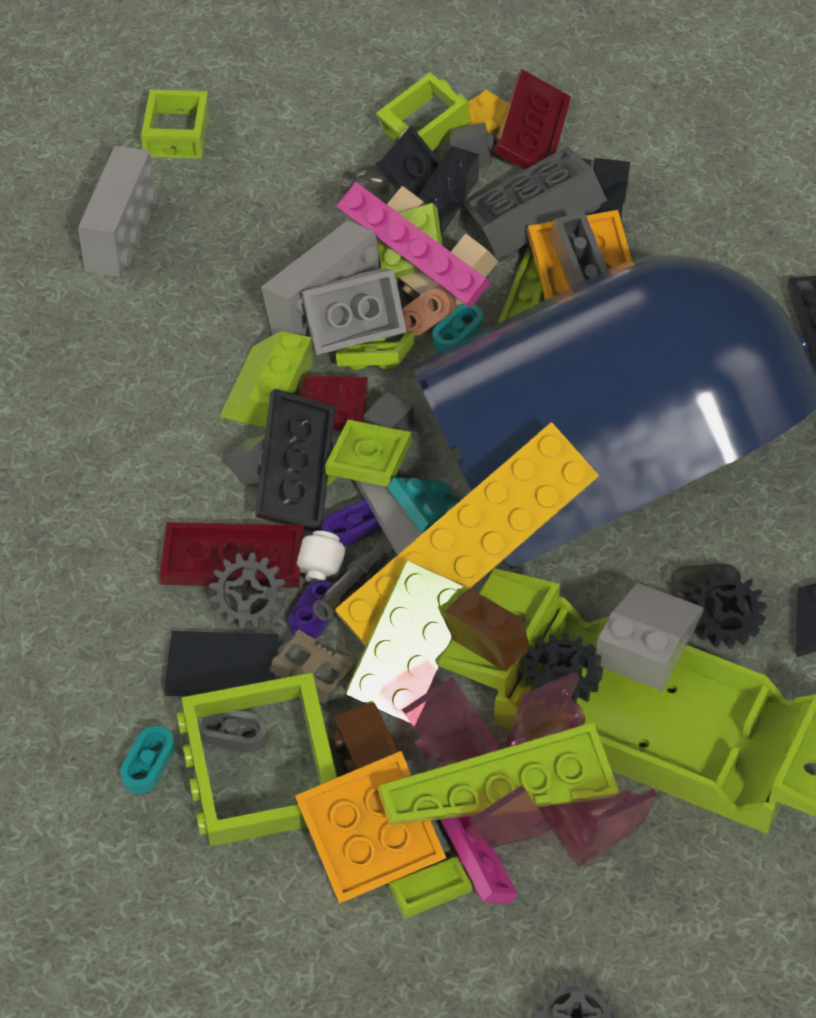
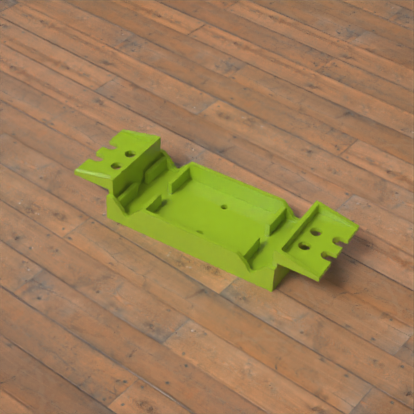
[438,568,816,834]

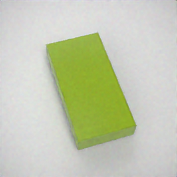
[388,855,474,919]

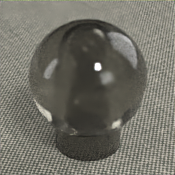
[341,165,391,202]

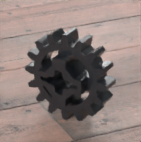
[689,571,767,649]
[522,633,603,708]

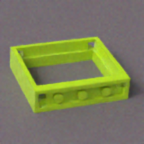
[176,673,337,847]

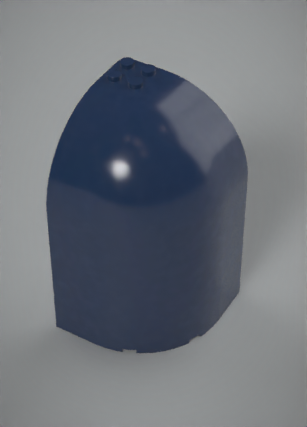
[412,255,816,570]

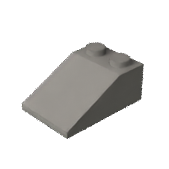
[301,268,407,355]
[596,583,704,691]

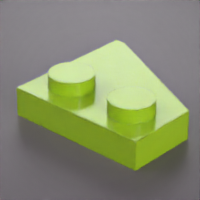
[336,332,414,370]

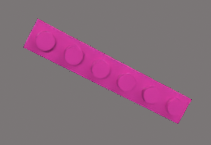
[337,182,490,308]

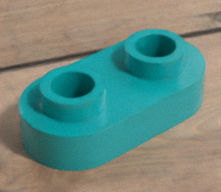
[432,304,483,352]
[120,726,175,794]

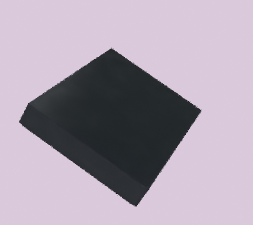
[164,631,278,696]

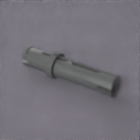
[313,545,388,621]

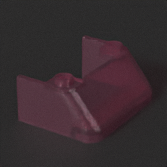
[505,672,658,866]
[401,677,552,848]

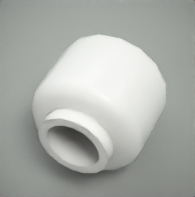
[297,531,345,583]

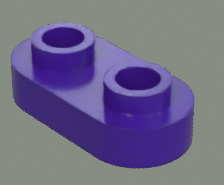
[322,499,382,547]
[289,581,334,639]

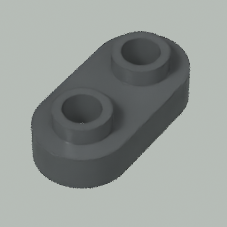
[197,710,268,752]

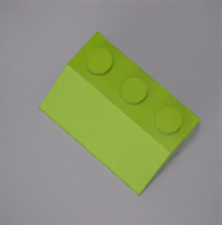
[220,331,313,428]

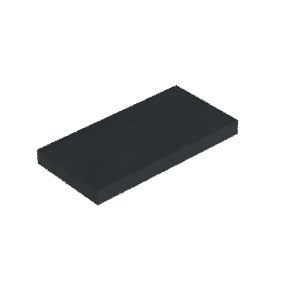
[255,389,336,532]

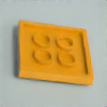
[527,210,632,300]
[295,751,446,904]

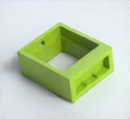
[376,72,472,151]
[141,89,210,158]

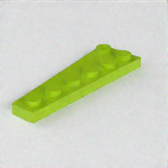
[378,722,620,826]

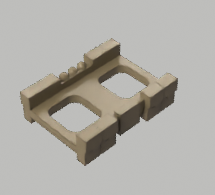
[270,629,354,705]

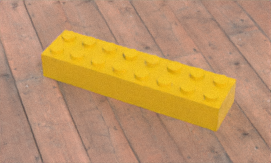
[335,422,599,647]

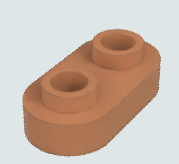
[402,286,456,336]

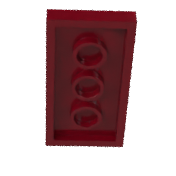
[493,69,571,169]
[160,522,304,588]

